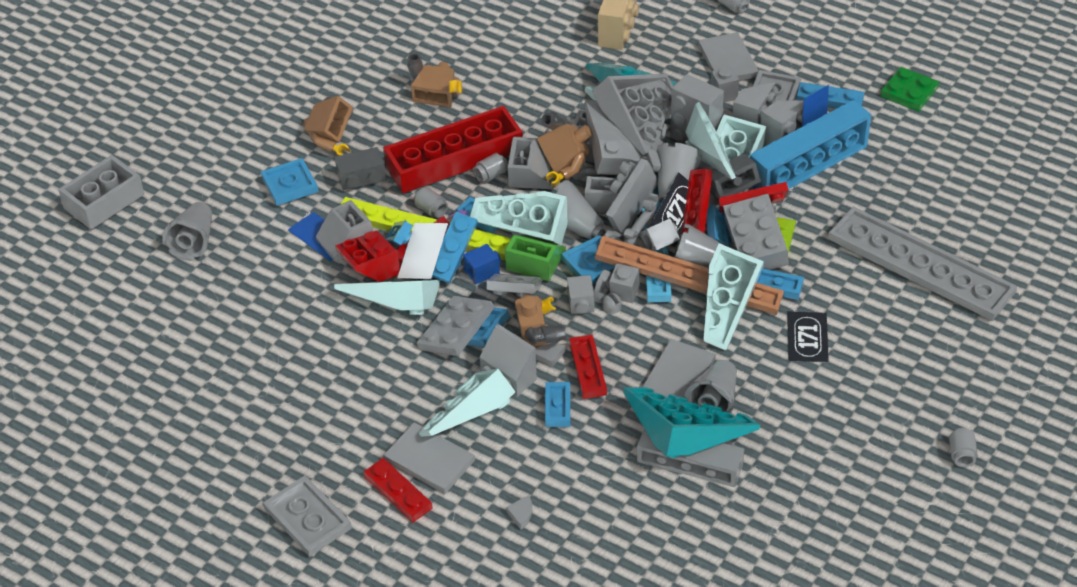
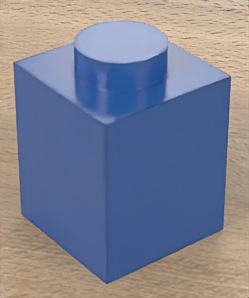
[463,244,501,285]

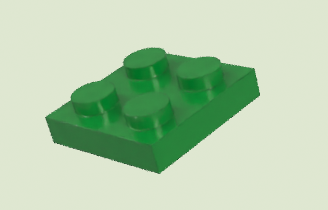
[880,67,939,112]

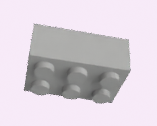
[670,74,724,144]
[58,155,145,230]
[723,194,789,270]

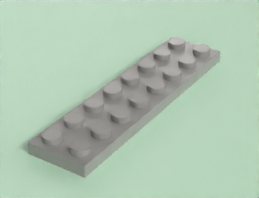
[828,206,1017,321]

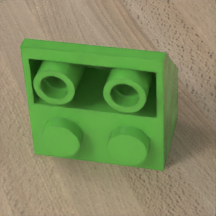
[505,235,566,281]

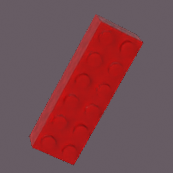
[383,105,523,194]

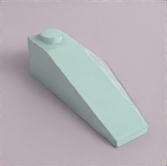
[685,102,736,179]
[717,115,766,193]
[470,191,568,245]
[704,244,764,351]
[334,280,440,315]
[418,369,515,437]

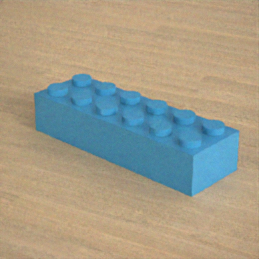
[750,100,871,190]

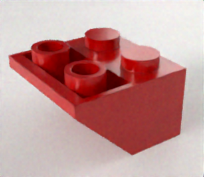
[335,230,400,282]

